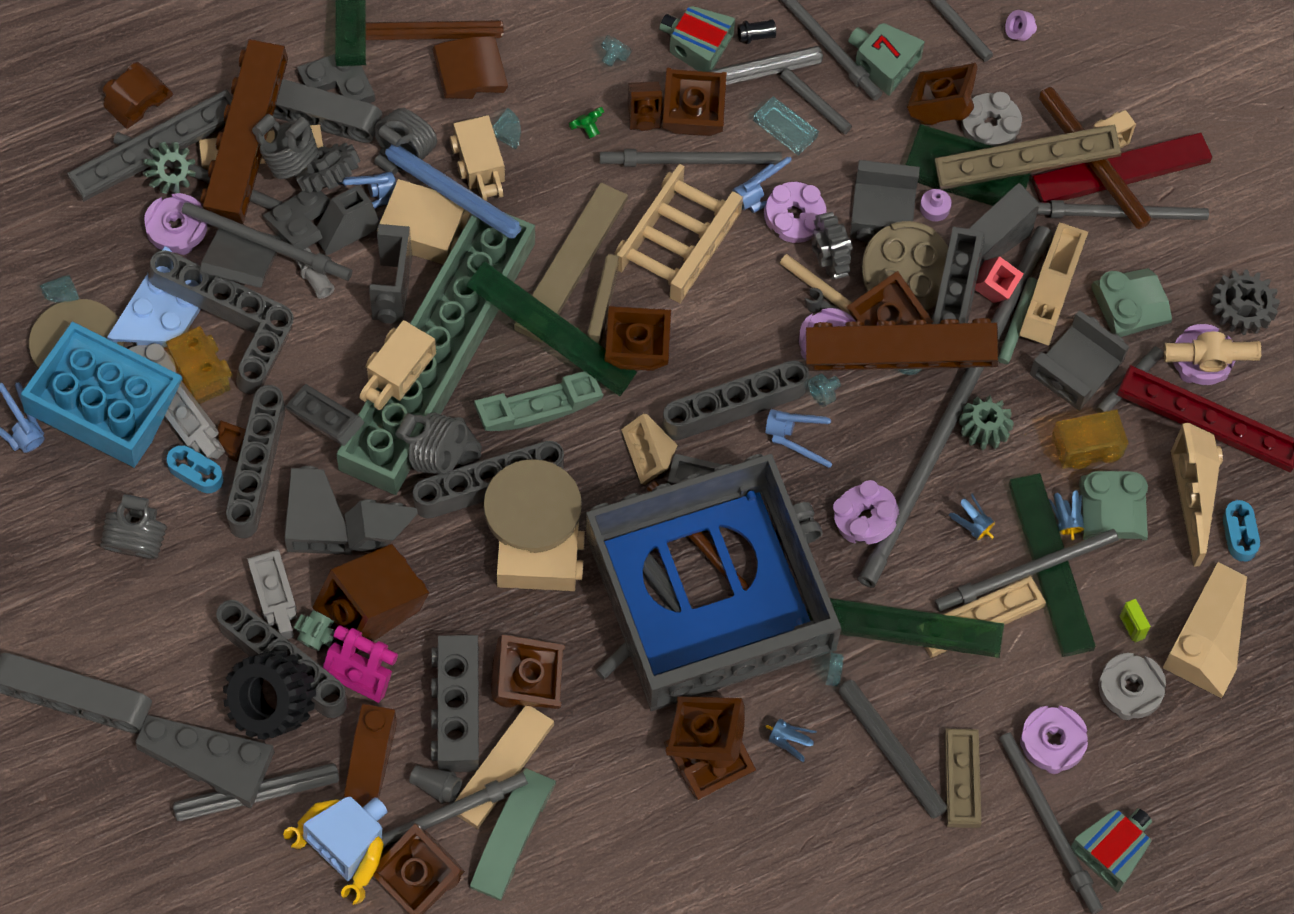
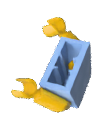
[283,797,387,905]

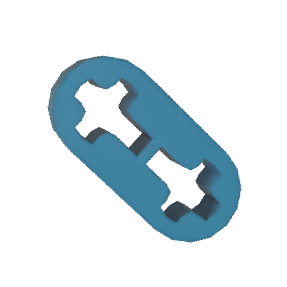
[167,445,223,493]
[1223,500,1260,562]

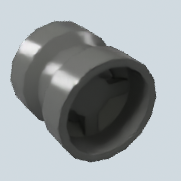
[793,502,823,544]

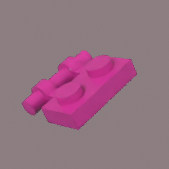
[323,625,398,703]

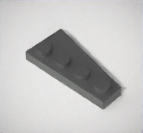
[135,715,274,809]

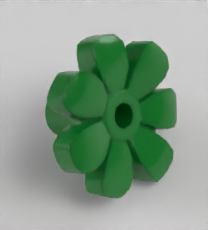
[569,107,605,139]

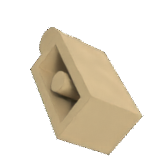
[449,115,505,201]
[359,320,436,410]

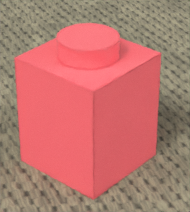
[975,256,1024,303]

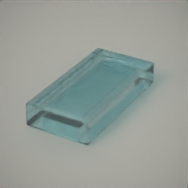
[753,96,819,156]

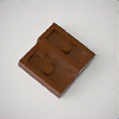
[432,37,508,99]
[663,739,756,800]

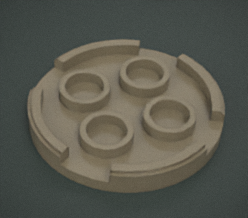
[861,221,949,310]
[29,299,125,369]
[484,460,582,553]

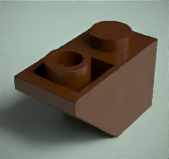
[628,81,662,131]

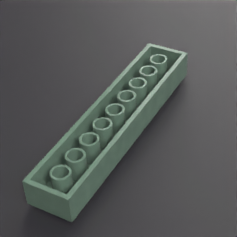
[336,212,535,495]

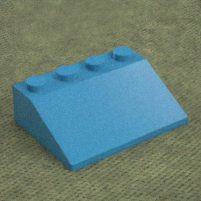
[20,321,183,468]

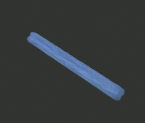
[385,144,521,238]

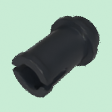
[737,19,776,44]

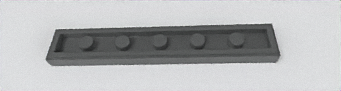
[67,89,233,202]

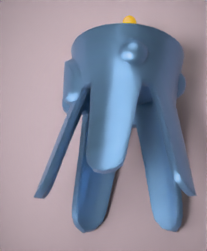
[1048,490,1084,540]
[949,493,995,540]
[766,719,817,762]

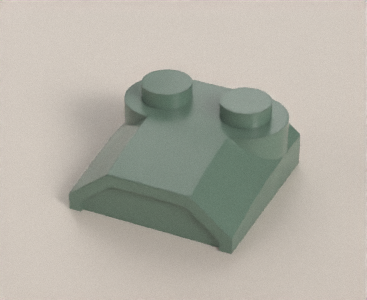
[1091,268,1172,337]
[1079,471,1148,540]

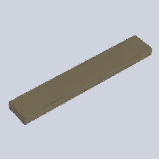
[934,124,1121,190]
[514,183,628,343]

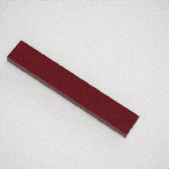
[1031,133,1212,203]
[1116,365,1294,473]

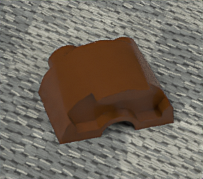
[103,62,173,129]

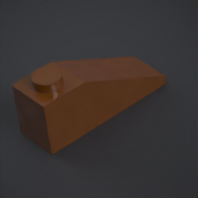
[343,704,397,807]

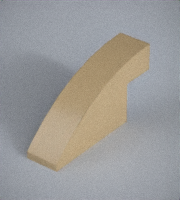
[1019,222,1088,345]

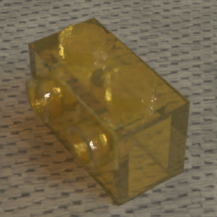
[166,326,232,404]
[1052,409,1128,469]

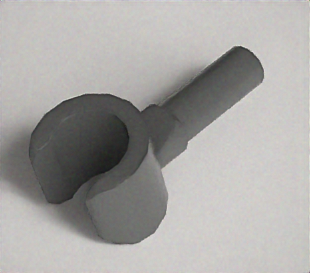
[805,288,840,313]

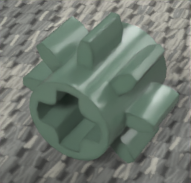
[294,610,335,651]

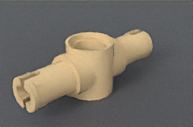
[1164,331,1261,372]

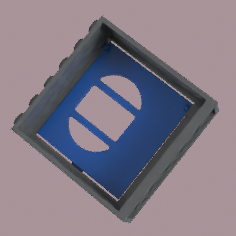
[586,453,841,711]

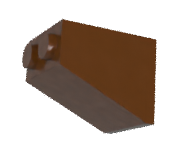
[312,544,430,653]

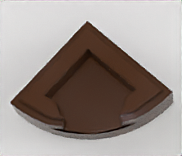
[218,420,246,462]

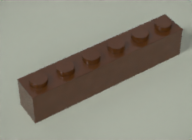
[201,39,288,225]
[806,318,998,371]

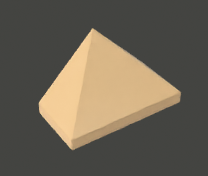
[621,414,678,485]

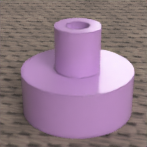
[1005,10,1037,41]
[920,189,952,221]

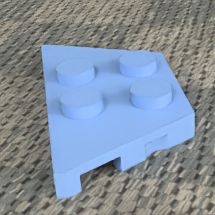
[107,246,201,348]

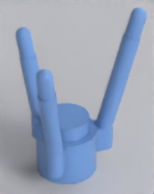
[732,157,792,213]
[339,172,396,209]
[0,382,45,453]
[765,409,832,468]

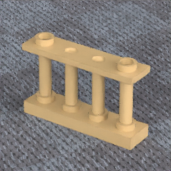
[615,164,743,303]

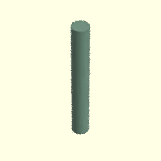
[998,277,1038,364]

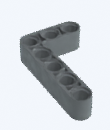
[148,250,294,394]

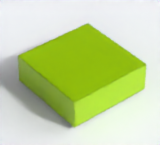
[1120,599,1151,643]

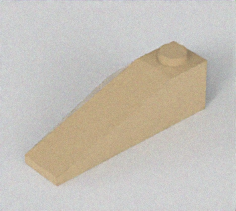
[1171,423,1223,567]
[1163,562,1247,698]

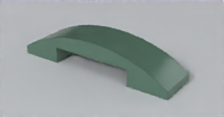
[474,369,603,431]
[470,768,556,901]

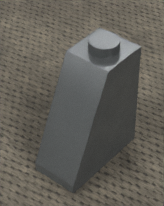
[969,183,1040,269]
[285,466,352,555]

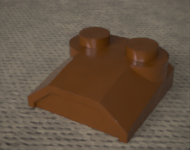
[907,62,977,125]
[662,68,727,136]
[846,271,933,326]
[605,306,671,371]
[491,634,565,709]
[666,697,745,768]
[372,823,465,914]

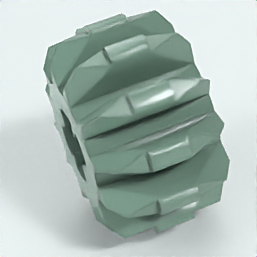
[143,142,196,194]
[959,395,1014,451]

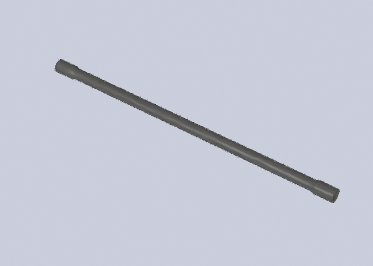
[858,226,1053,588]

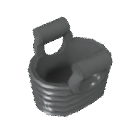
[374,108,437,175]
[252,114,318,179]
[395,412,468,474]
[100,494,167,559]

